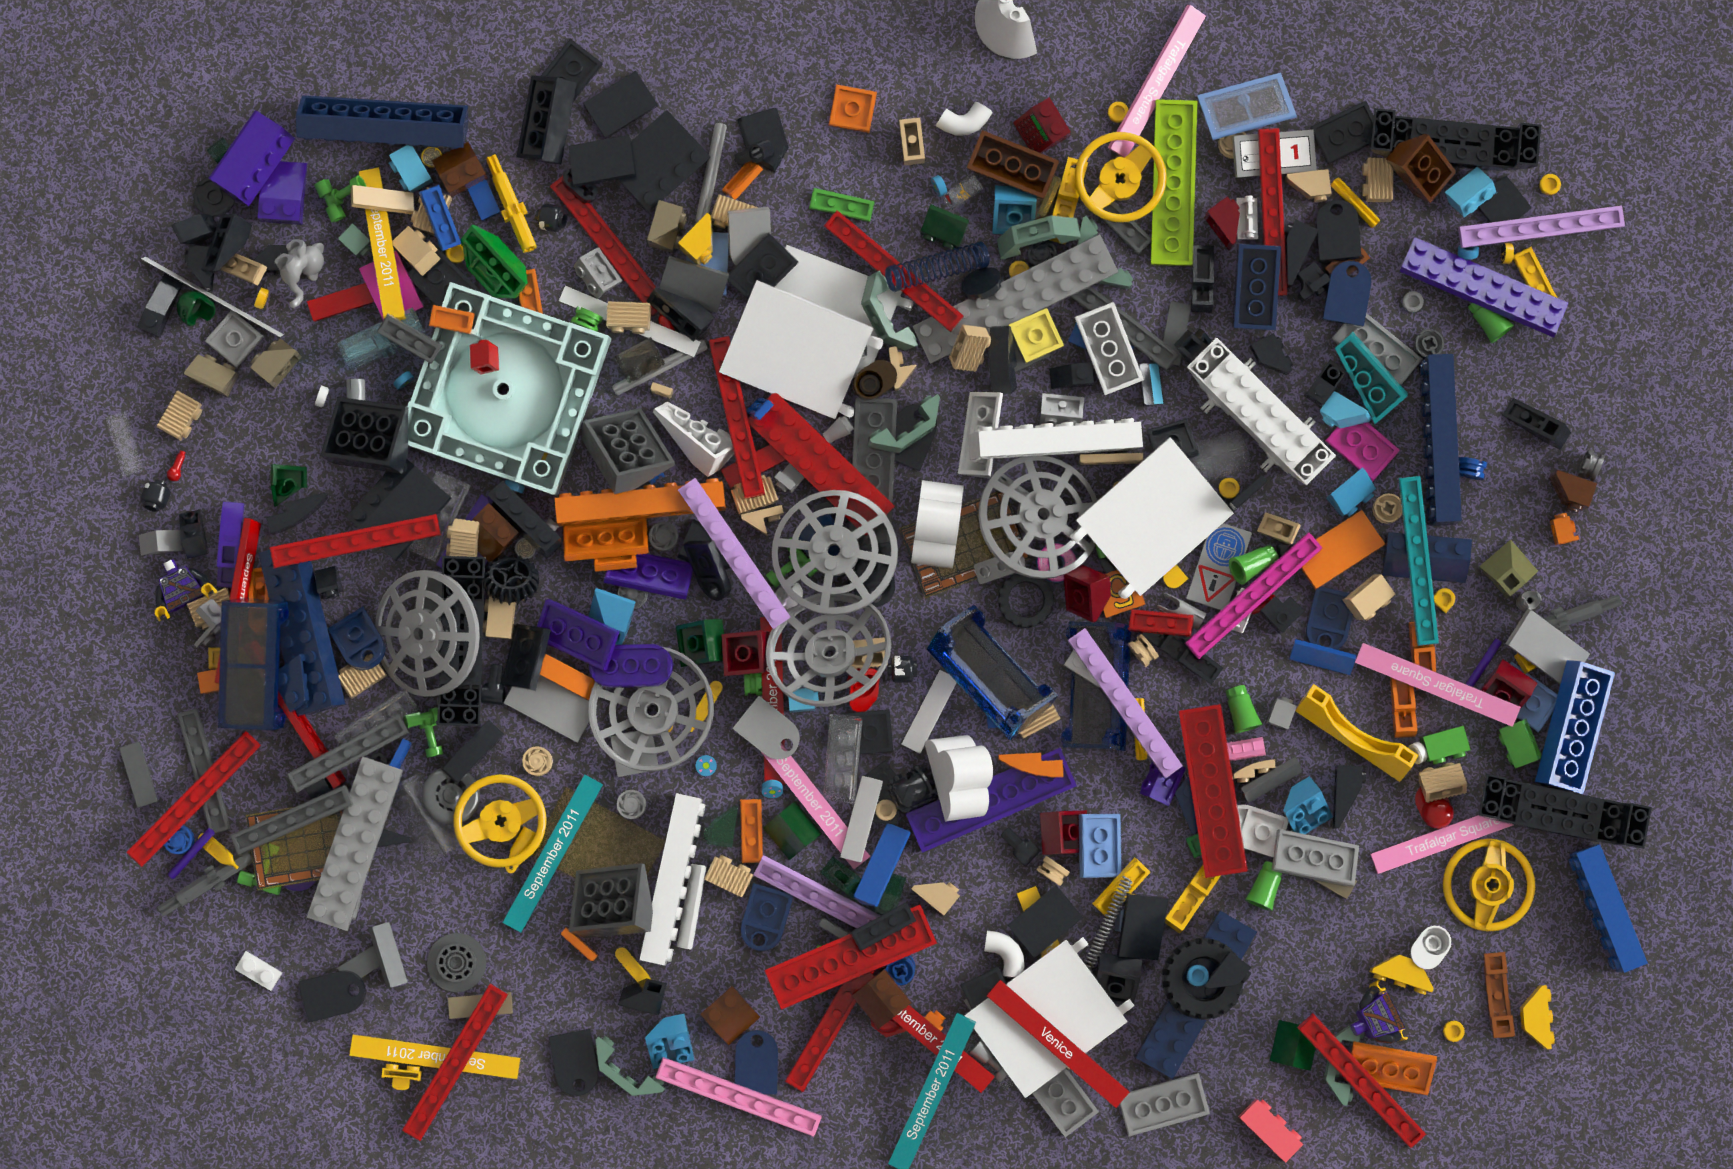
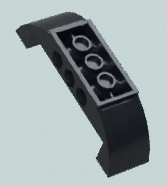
[1371,108,1542,171]
[437,556,485,726]
[1478,774,1652,849]

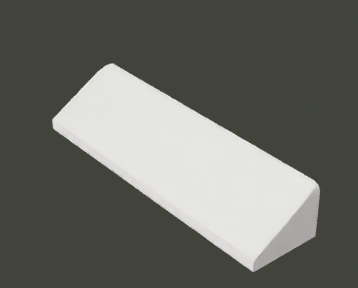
[902,670,958,754]
[840,776,883,863]
[677,864,706,950]

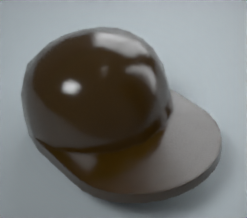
[853,360,897,400]

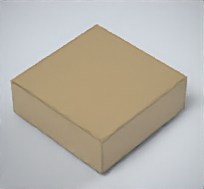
[651,382,673,399]

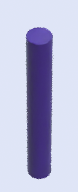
[1466,638,1502,687]
[168,828,215,879]

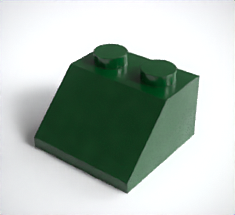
[920,204,969,250]
[676,619,724,667]

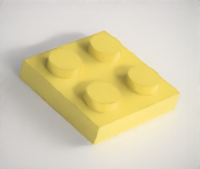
[1009,308,1064,363]

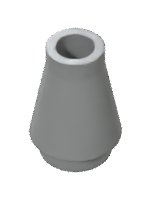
[823,416,854,443]

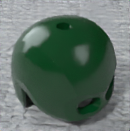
[177,291,215,327]

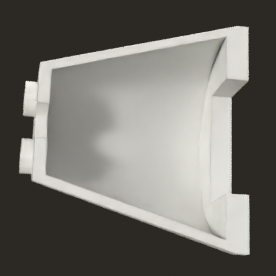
[975,0,1037,59]

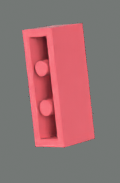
[1238,1099,1303,1163]

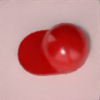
[1415,787,1454,829]

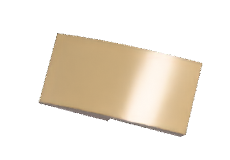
[1232,759,1276,783]

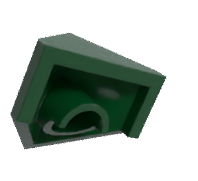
[271,464,307,508]

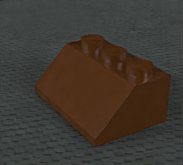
[1386,134,1456,203]

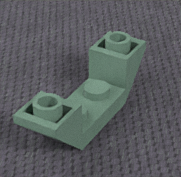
[997,216,1081,260]
[1077,216,1133,290]
[861,271,918,351]
[868,394,940,453]
[1324,1021,1364,1106]
[596,1036,666,1096]

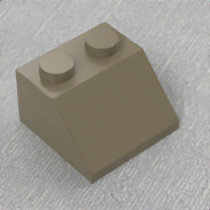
[184,354,238,397]

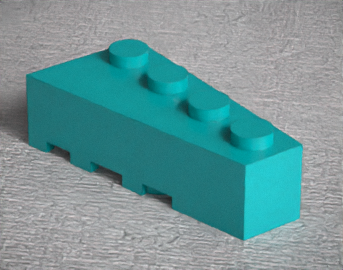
[1335,332,1408,424]

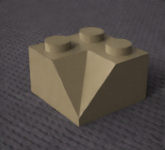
[647,200,687,253]
[250,338,302,388]

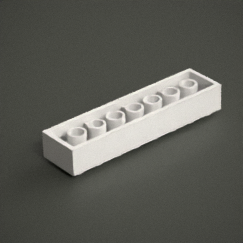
[968,418,1143,460]
[640,793,706,965]

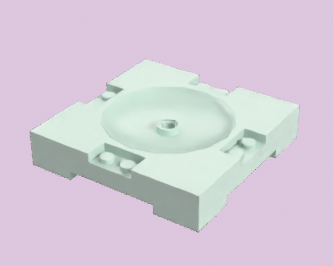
[407,282,611,496]

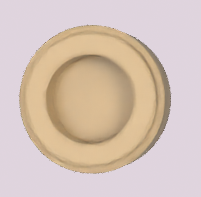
[875,800,897,821]

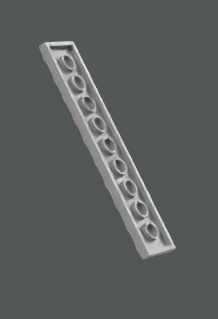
[912,235,1119,364]

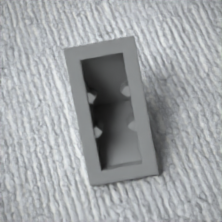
[139,530,183,556]

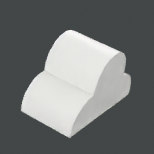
[911,480,964,569]
[924,735,993,821]

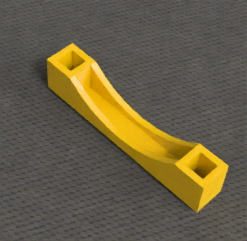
[1295,684,1418,782]

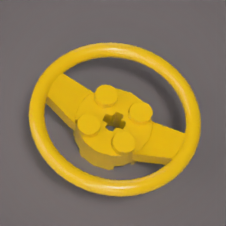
[1075,132,1166,222]
[453,774,546,868]
[1443,839,1535,931]

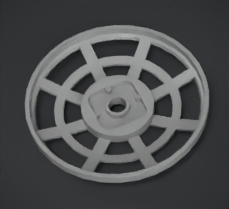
[978,456,1097,579]
[772,490,898,615]
[375,570,480,697]
[766,593,891,707]
[588,647,714,771]

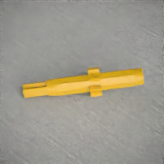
[486,154,537,253]

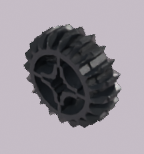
[483,554,539,606]

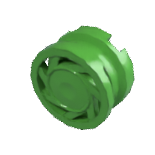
[570,306,603,332]
[744,673,762,696]

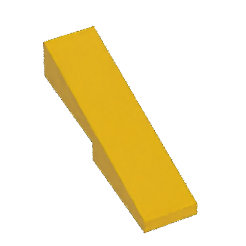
[1049,157,1088,245]
[1165,864,1220,934]

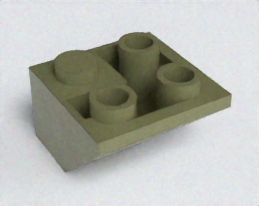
[1479,540,1538,598]

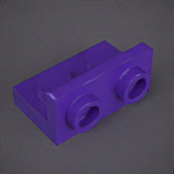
[1140,761,1186,806]

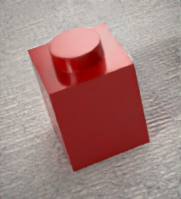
[470,340,499,375]

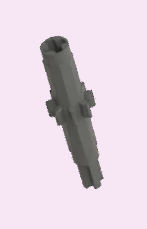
[1543,595,1622,633]
[158,851,254,916]

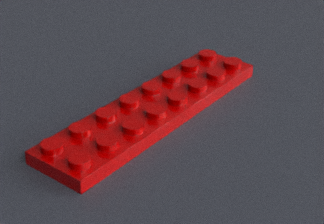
[748,393,895,537]
[1179,704,1248,878]
[764,905,937,1010]

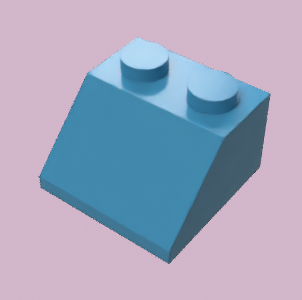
[992,185,1037,234]
[1326,467,1376,517]

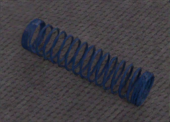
[885,241,990,292]

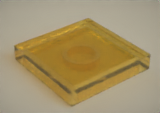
[1036,176,1061,220]

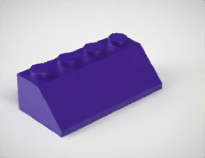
[208,110,295,206]

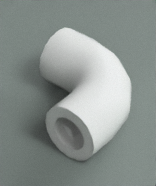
[936,102,992,136]
[984,931,1025,977]

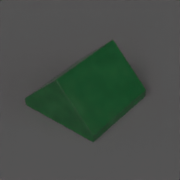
[763,802,822,860]
[1269,1020,1316,1071]

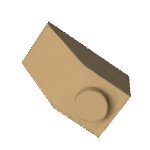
[1285,169,1332,202]
[911,882,960,915]

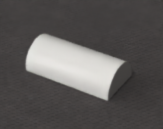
[1075,302,1144,395]

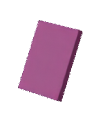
[359,251,424,320]
[1325,422,1400,482]

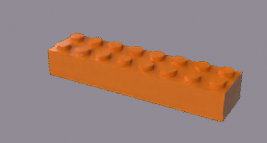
[555,478,726,527]

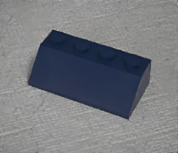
[1382,532,1472,583]

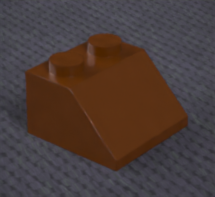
[432,142,488,198]
[1549,470,1597,513]
[472,503,521,562]
[852,969,911,1029]
[700,986,760,1045]

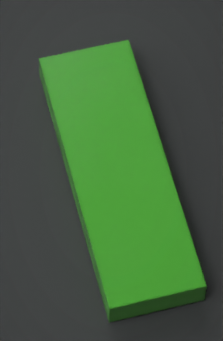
[809,188,874,222]

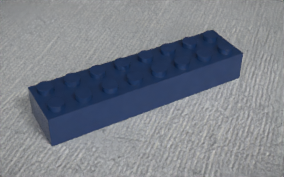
[296,95,468,149]
[1419,354,1462,526]
[258,542,345,716]
[1135,910,1257,1079]

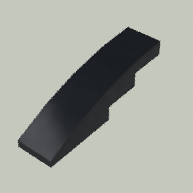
[1141,632,1223,685]

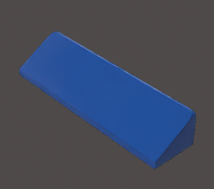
[854,824,911,907]

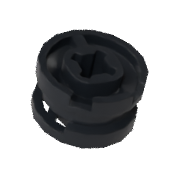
[1027,240,1057,267]

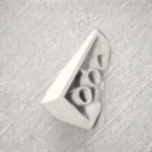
[653,402,734,477]

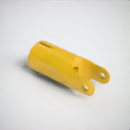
[505,826,536,873]

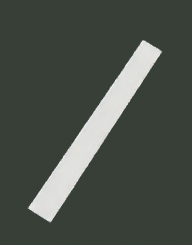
[141,257,284,337]
[559,286,701,357]

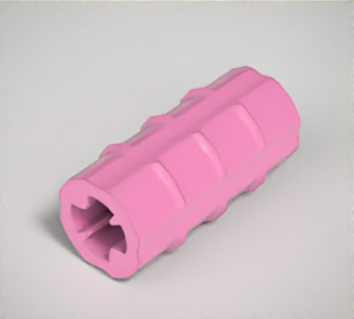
[1227,737,1266,761]

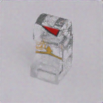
[942,173,984,211]

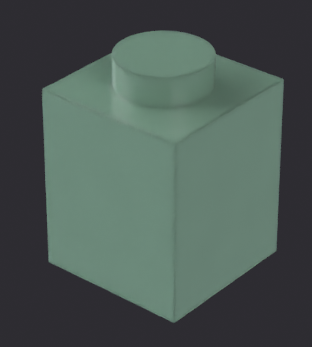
[338,223,372,258]

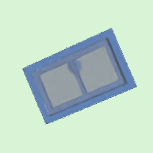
[1197,73,1297,140]

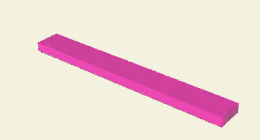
[1185,532,1322,659]

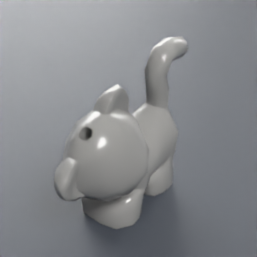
[275,239,324,308]

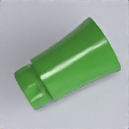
[1468,303,1514,344]
[1229,545,1278,585]
[1226,685,1263,734]
[1245,861,1282,911]

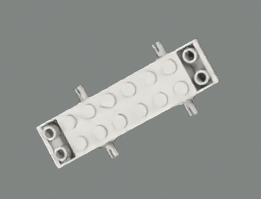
[1187,338,1336,485]

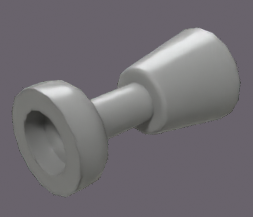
[968,1039,1008,1082]

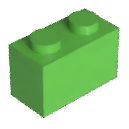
[1499,718,1542,769]
[1421,726,1470,764]

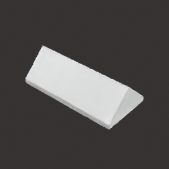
[958,392,1003,479]

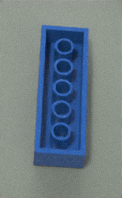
[1535,660,1615,794]
[1568,844,1648,973]

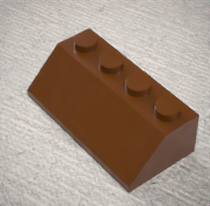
[966,130,1059,199]

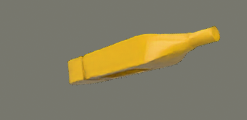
[690,681,723,732]
[198,833,239,869]
[615,947,651,982]

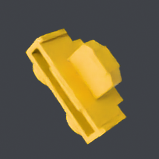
[382,1064,422,1090]

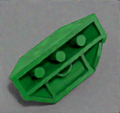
[460,225,528,299]

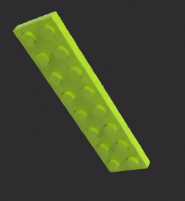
[1151,99,1197,266]

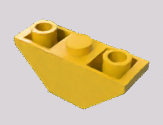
[1369,955,1434,995]
[1520,985,1555,1049]

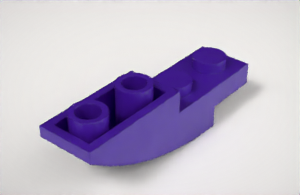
[217,501,244,588]

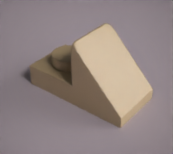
[888,346,917,391]
[741,505,784,536]
[1257,512,1301,545]

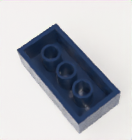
[1232,244,1281,330]

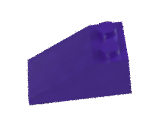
[257,161,307,225]

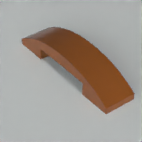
[1484,952,1515,1038]

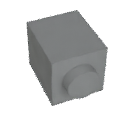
[1267,697,1297,730]

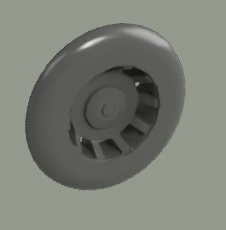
[422,767,480,825]
[427,933,486,992]

